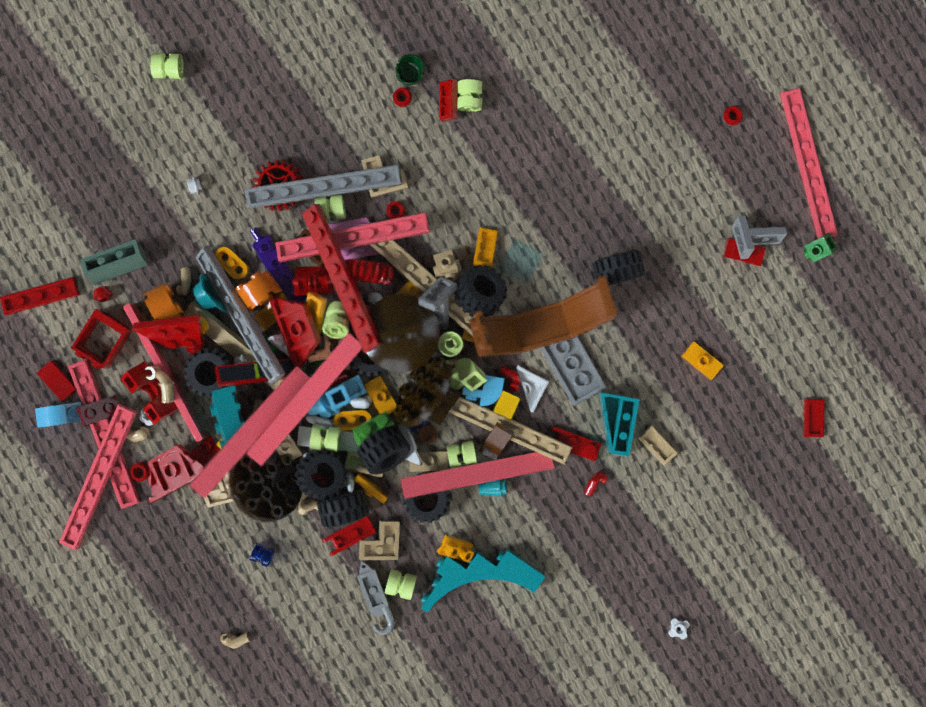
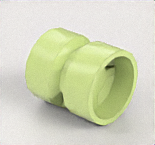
[150,53,184,79]
[457,79,482,112]
[315,194,346,222]
[323,302,350,339]
[438,332,463,357]
[310,424,341,452]
[446,440,477,469]
[385,569,417,600]

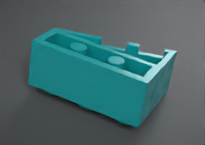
[209,385,244,449]
[599,392,640,457]

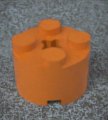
[236,271,283,313]
[142,283,184,320]

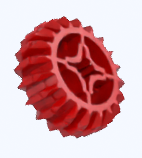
[252,159,303,212]
[345,259,394,285]

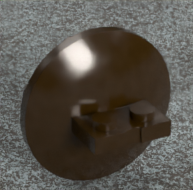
[367,294,440,372]
[394,356,461,427]
[228,448,302,522]

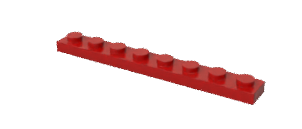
[302,204,383,353]

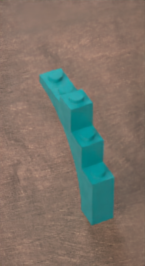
[420,548,545,613]

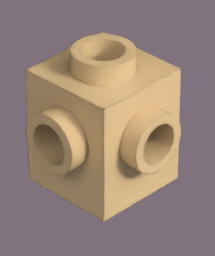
[433,250,462,281]

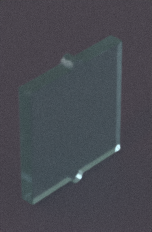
[499,240,542,284]

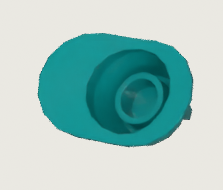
[192,274,227,313]

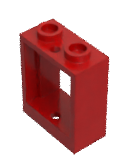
[71,309,133,370]

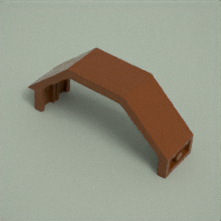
[469,276,617,357]

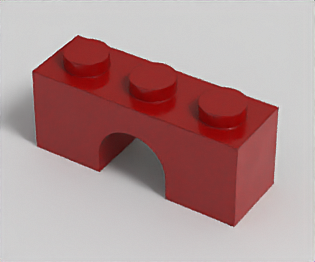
[120,361,178,425]

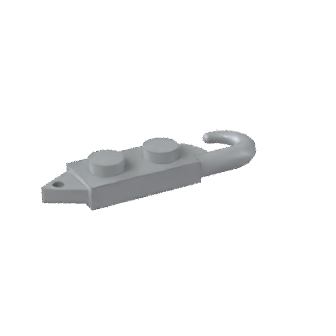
[357,561,395,635]

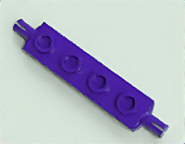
[250,227,307,303]

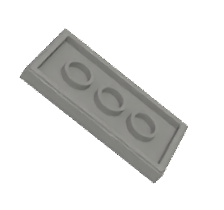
[540,337,607,406]

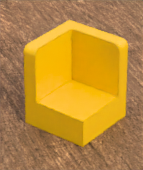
[493,390,520,419]

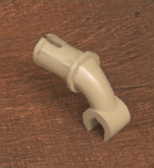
[146,365,175,403]

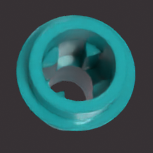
[479,479,508,497]

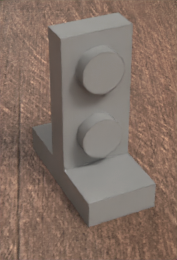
[732,216,787,259]
[419,276,457,330]

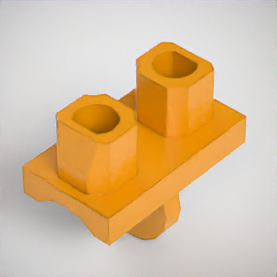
[436,535,474,562]

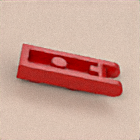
[551,426,601,461]
[322,515,377,556]

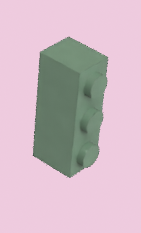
[80,239,148,285]

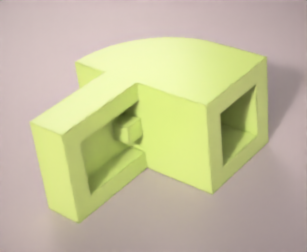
[449,358,487,392]

